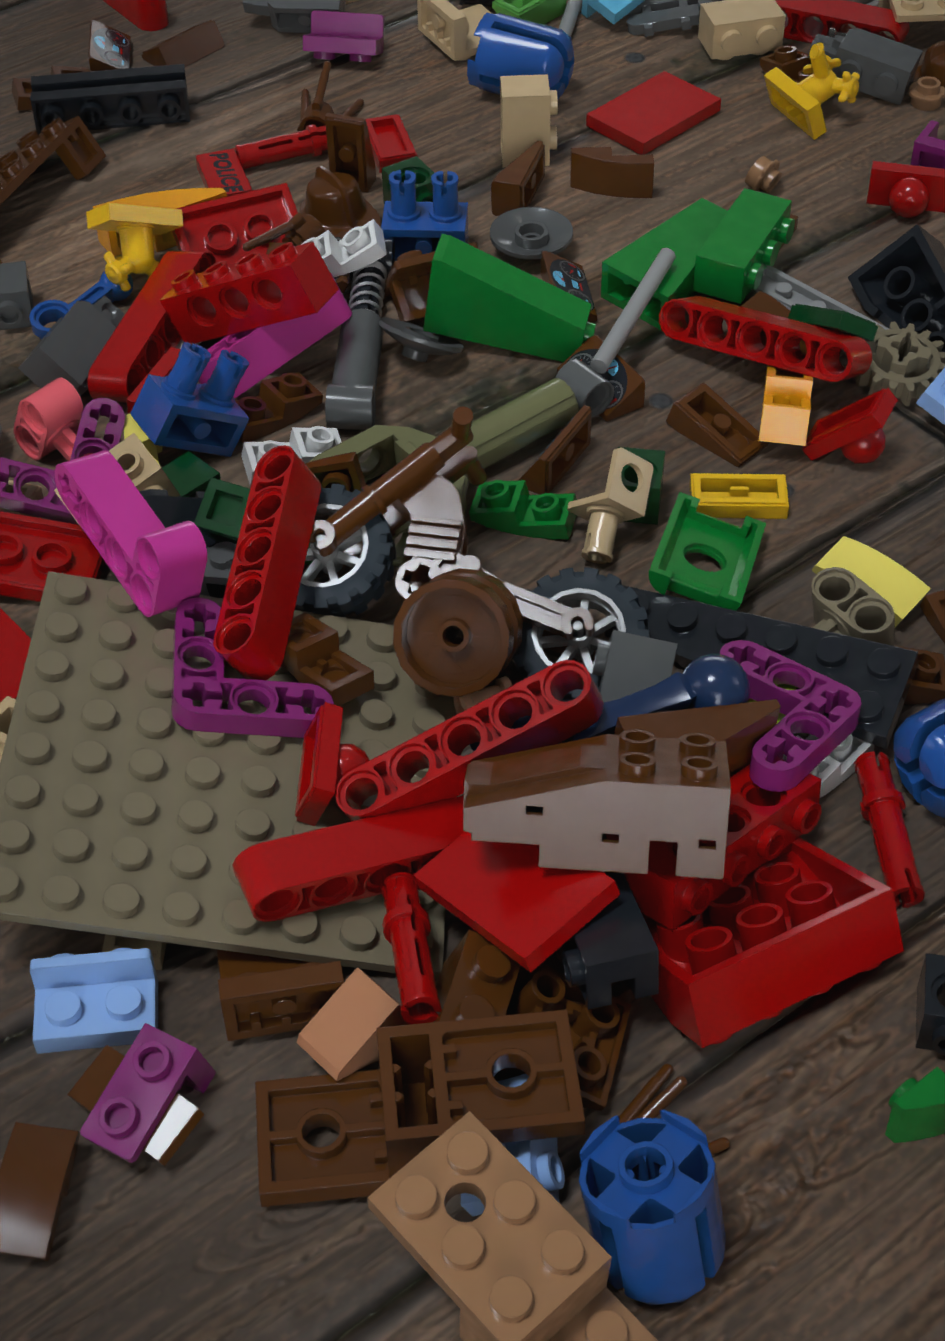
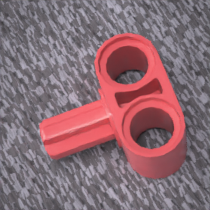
[14,377,93,461]

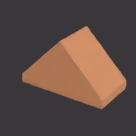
[296,967,410,1081]

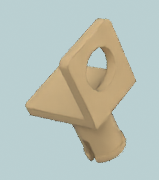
[567,447,653,564]

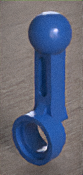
[29,271,133,340]

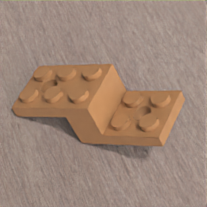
[367,1111,658,1341]

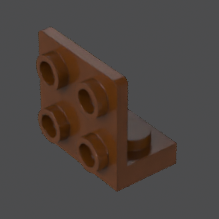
[217,949,344,1041]

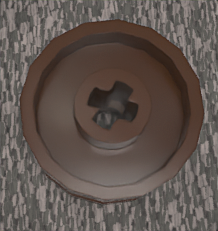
[393,568,523,697]

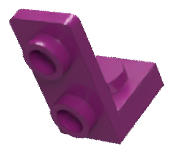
[80,1023,216,1163]

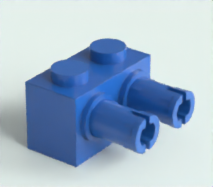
[381,170,469,261]
[130,342,250,457]

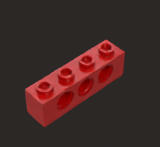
[160,242,339,344]
[624,760,822,931]

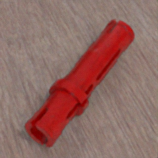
[235,124,328,170]
[854,751,925,908]
[381,872,442,1024]

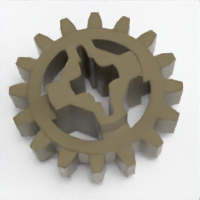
[856,321,945,406]

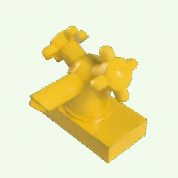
[764,42,860,140]
[86,203,183,292]

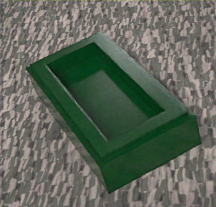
[788,304,878,342]

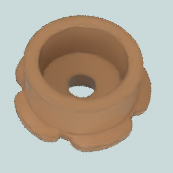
[909,76,945,111]
[745,156,782,194]

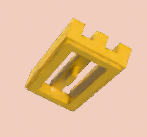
[689,473,789,519]

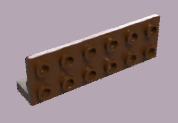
[0,116,106,264]

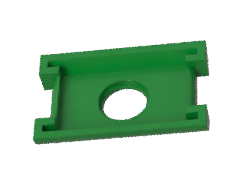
[648,492,766,610]

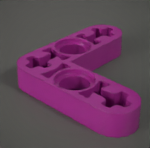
[0,398,125,525]
[171,597,334,738]
[720,640,861,792]

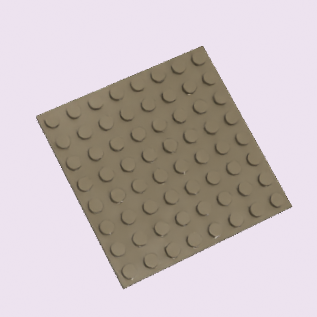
[0,571,458,979]

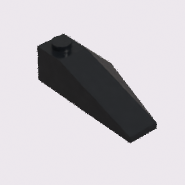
[848,224,945,352]

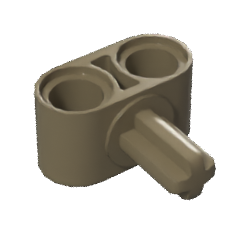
[811,567,895,646]

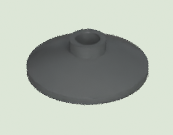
[490,207,573,259]
[378,317,464,362]

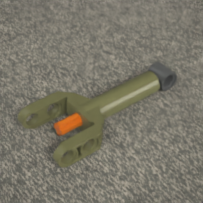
[309,359,614,566]

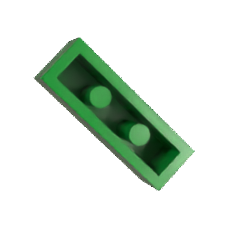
[693,188,795,304]

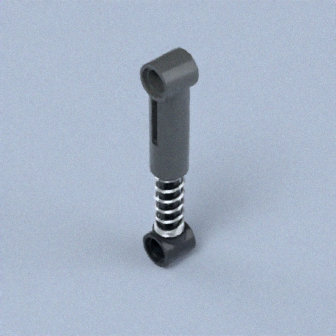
[325,238,395,431]

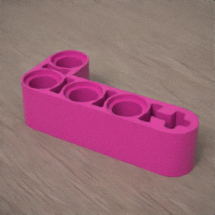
[198,274,352,399]
[54,450,207,617]

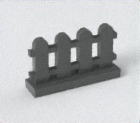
[627,0,713,37]

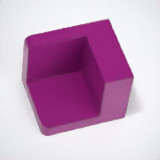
[910,120,945,169]

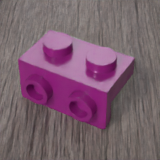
[303,10,385,62]

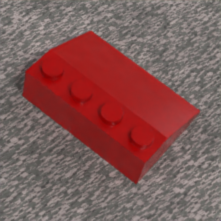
[642,837,904,1048]

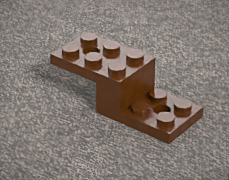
[255,1009,585,1207]

